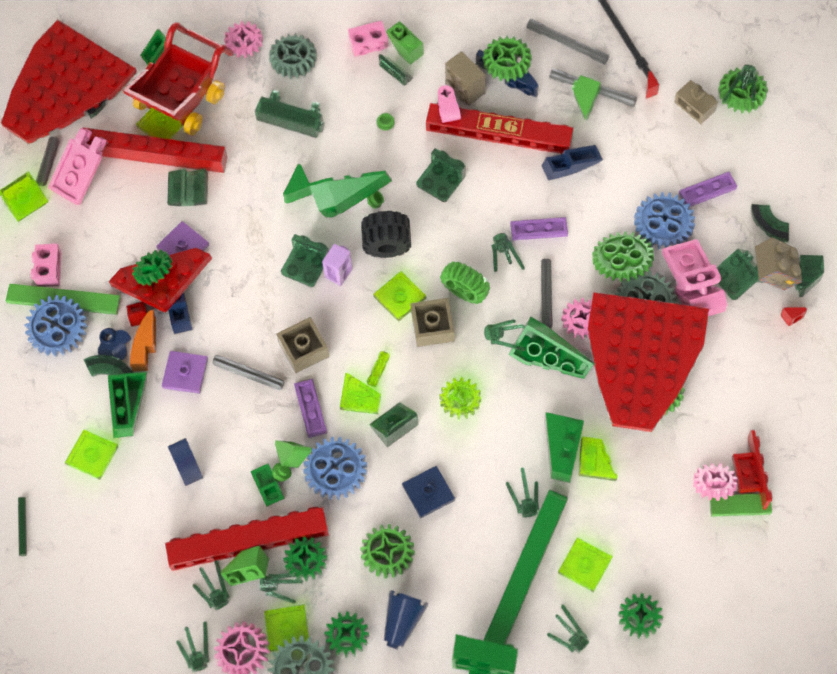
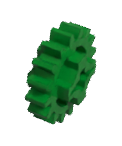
[132,250,173,286]
[283,537,328,582]
[618,593,663,639]
[324,611,369,658]

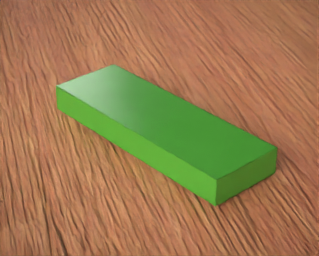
[709,494,772,517]

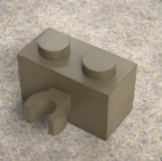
[674,80,718,124]

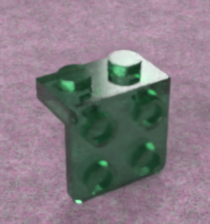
[416,148,466,202]
[281,234,329,287]
[716,248,764,300]

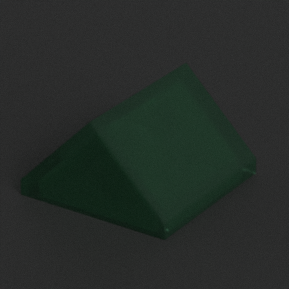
[369,402,418,448]

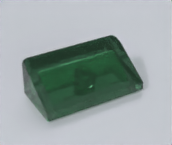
[378,54,413,86]

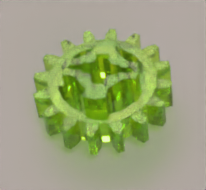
[439,377,481,420]

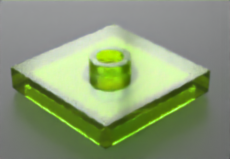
[136,108,183,139]
[373,271,427,322]
[64,429,119,480]
[558,537,613,593]
[264,604,309,652]

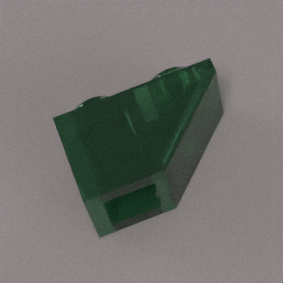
[795,255,824,297]

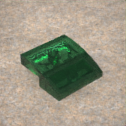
[167,169,208,206]

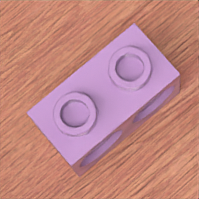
[322,244,353,286]

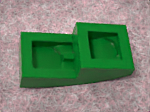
[250,463,285,507]

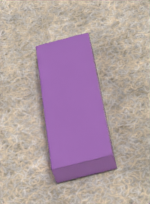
[678,172,737,207]
[510,217,568,241]
[294,379,327,438]

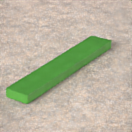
[5,283,121,315]

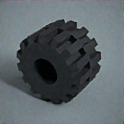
[361,211,411,258]

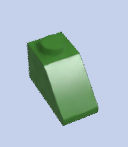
[572,75,601,120]

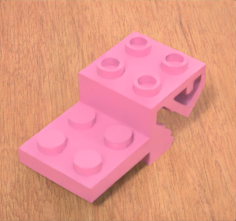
[662,239,727,316]

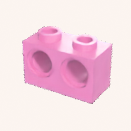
[348,21,388,56]
[31,244,61,286]

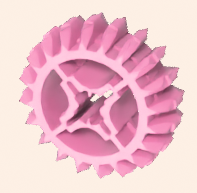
[214,622,270,674]

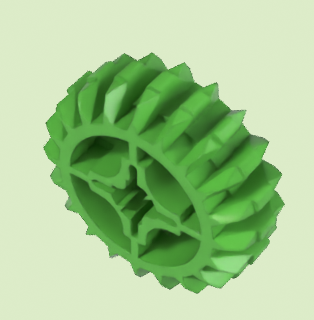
[483,35,532,82]
[718,67,768,114]
[440,261,490,304]
[360,524,415,579]

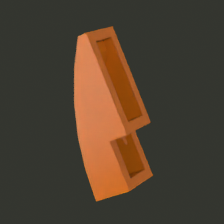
[130,310,156,372]

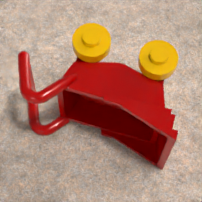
[123,22,234,136]

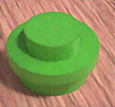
[377,113,395,131]
[367,191,384,209]
[272,463,292,482]

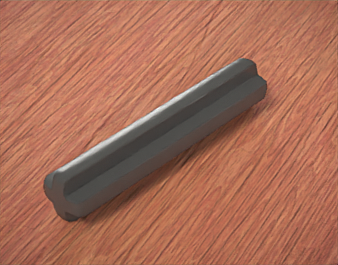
[36,136,60,186]

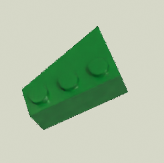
[108,372,147,438]
[544,412,584,483]
[452,634,518,674]

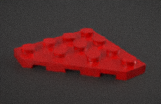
[109,248,212,313]

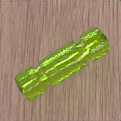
[367,351,390,387]

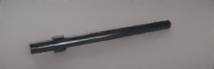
[598,0,651,78]

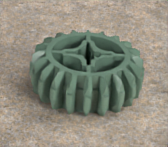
[269,33,317,79]

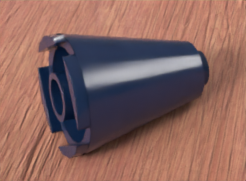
[384,590,429,650]

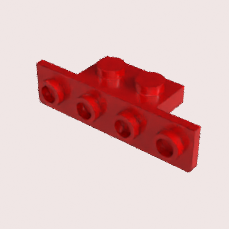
[732,430,772,509]

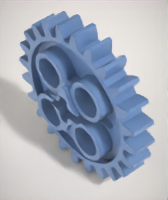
[634,192,695,249]
[24,295,88,357]
[303,437,367,500]

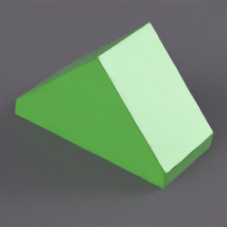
[275,440,312,468]

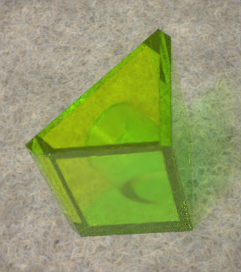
[0,171,49,222]

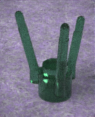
[722,65,757,103]
[491,233,525,272]
[484,319,526,351]
[505,467,540,518]
[192,561,230,610]
[260,573,303,604]
[547,604,590,653]
[176,621,210,672]

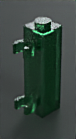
[255,90,325,138]

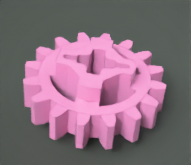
[224,21,263,58]
[561,298,591,339]
[693,463,737,501]

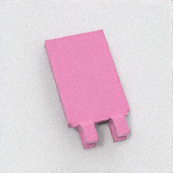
[48,128,107,205]

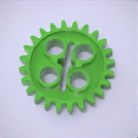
[592,231,654,282]

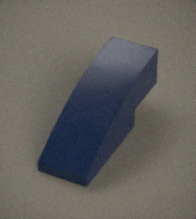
[541,145,603,181]
[168,292,193,334]
[167,438,203,486]

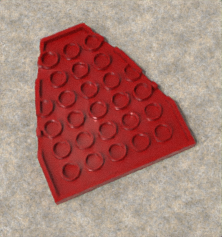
[1,19,137,144]
[588,292,709,432]

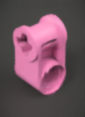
[438,85,461,123]

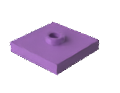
[156,221,209,255]
[161,351,208,394]

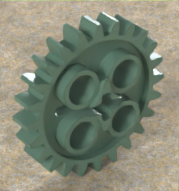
[615,271,677,304]
[267,636,335,674]

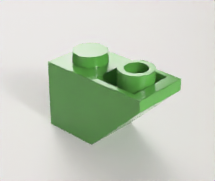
[386,21,424,65]
[221,546,269,586]

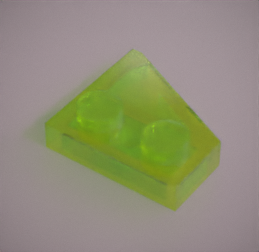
[340,373,381,415]
[578,436,618,481]

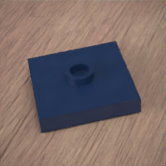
[402,465,455,519]

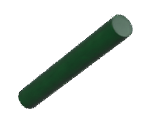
[18,497,27,556]

